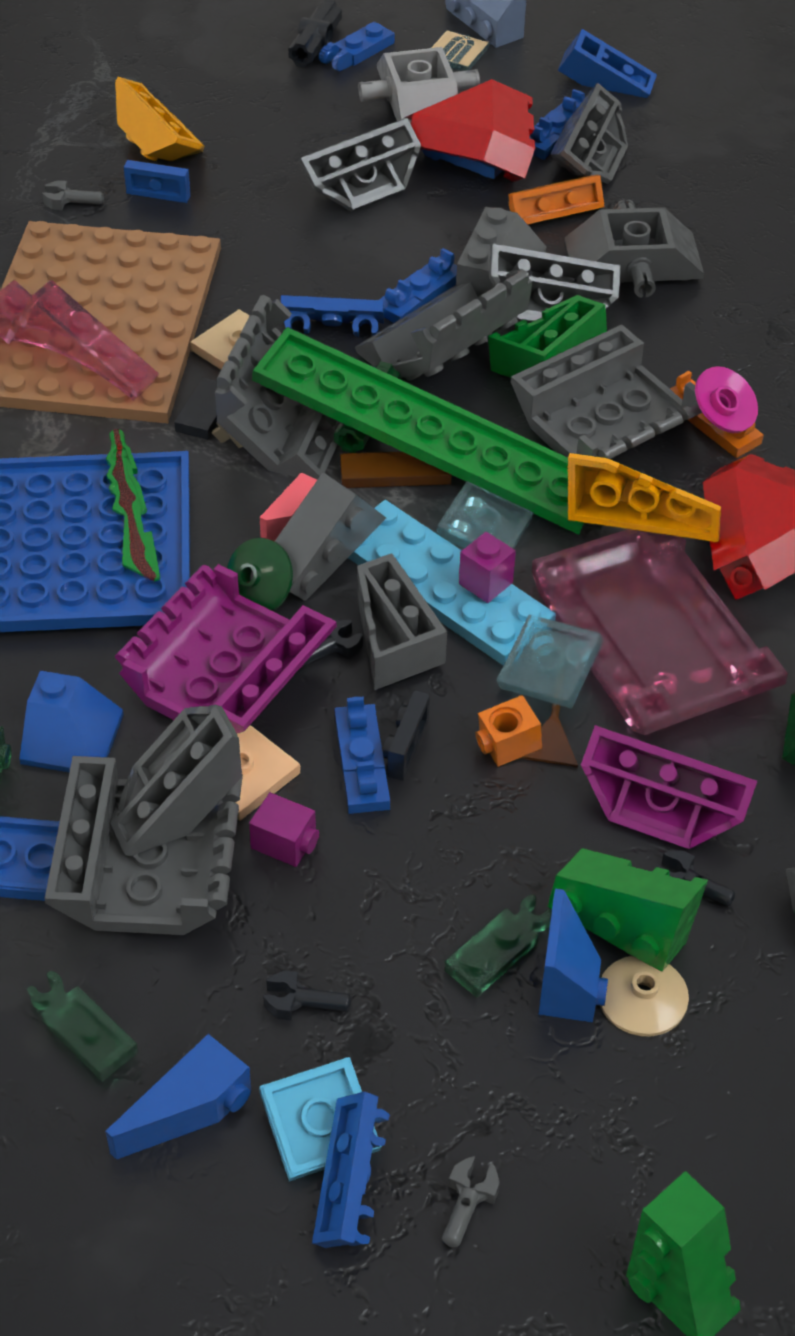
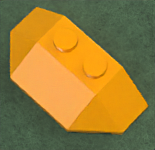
[115,76,205,161]

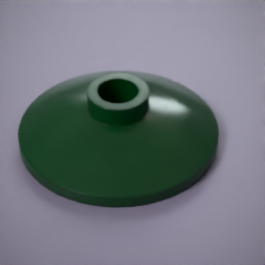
[227,538,293,611]

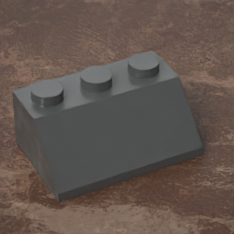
[456,206,546,297]

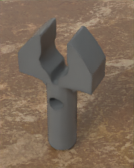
[42,180,104,211]
[442,1156,500,1247]

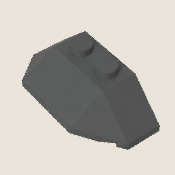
[550,83,628,184]
[299,118,421,212]
[489,244,620,323]
[110,705,242,856]

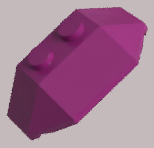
[581,725,758,849]

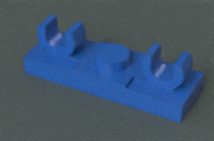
[529,89,585,160]
[379,248,457,323]
[281,295,384,337]
[334,697,390,814]
[312,1092,390,1248]

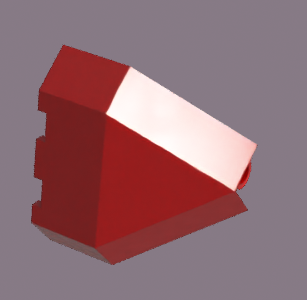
[404,79,535,182]
[703,454,795,600]

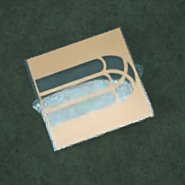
[431,30,490,71]

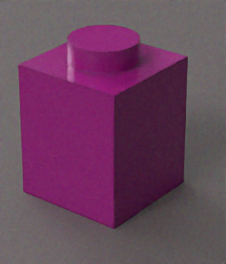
[459,532,516,603]
[249,792,319,867]

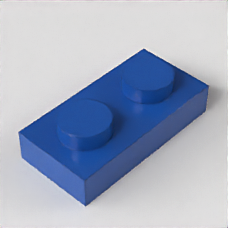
[124,160,191,203]

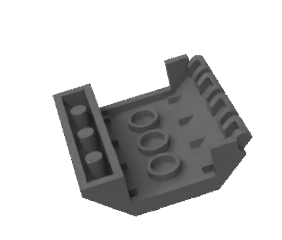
[355,268,533,381]
[215,295,340,480]
[511,324,702,459]
[44,756,243,935]

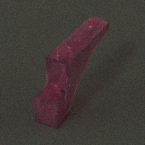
[0,280,159,401]

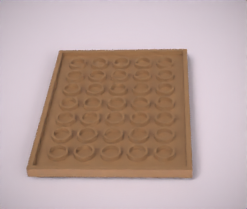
[0,221,221,424]

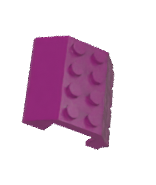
[115,564,337,734]

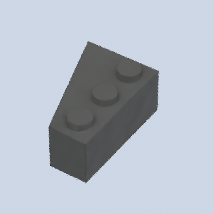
[357,553,447,690]

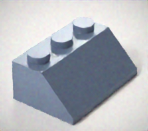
[445,0,526,48]

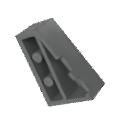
[275,472,386,601]

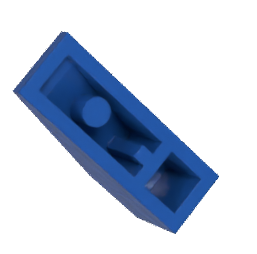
[558,29,657,98]
[105,1034,251,1159]

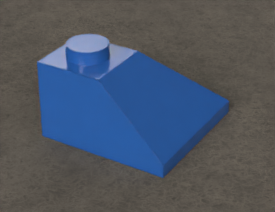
[19,671,124,772]
[538,888,608,1022]

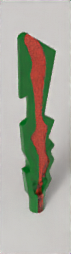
[106,429,160,582]

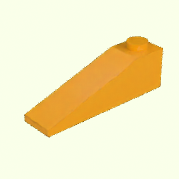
[568,453,721,542]

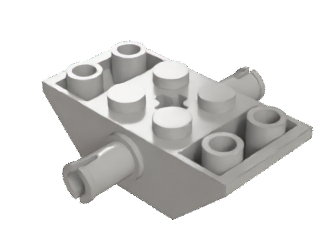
[358,47,480,123]

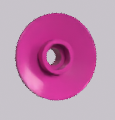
[695,366,758,433]

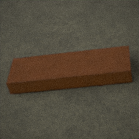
[340,452,452,488]

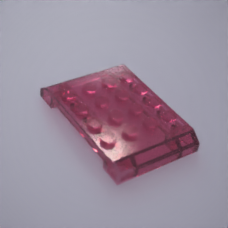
[532,529,788,735]

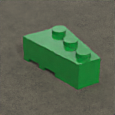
[488,295,607,378]
[547,848,708,972]
[626,1171,741,1336]

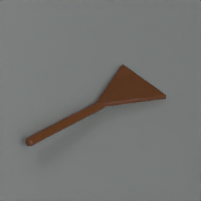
[520,651,578,767]

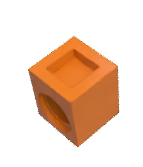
[475,695,542,767]

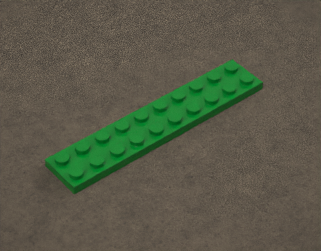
[252,327,586,535]

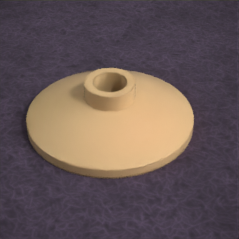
[600,956,689,1037]

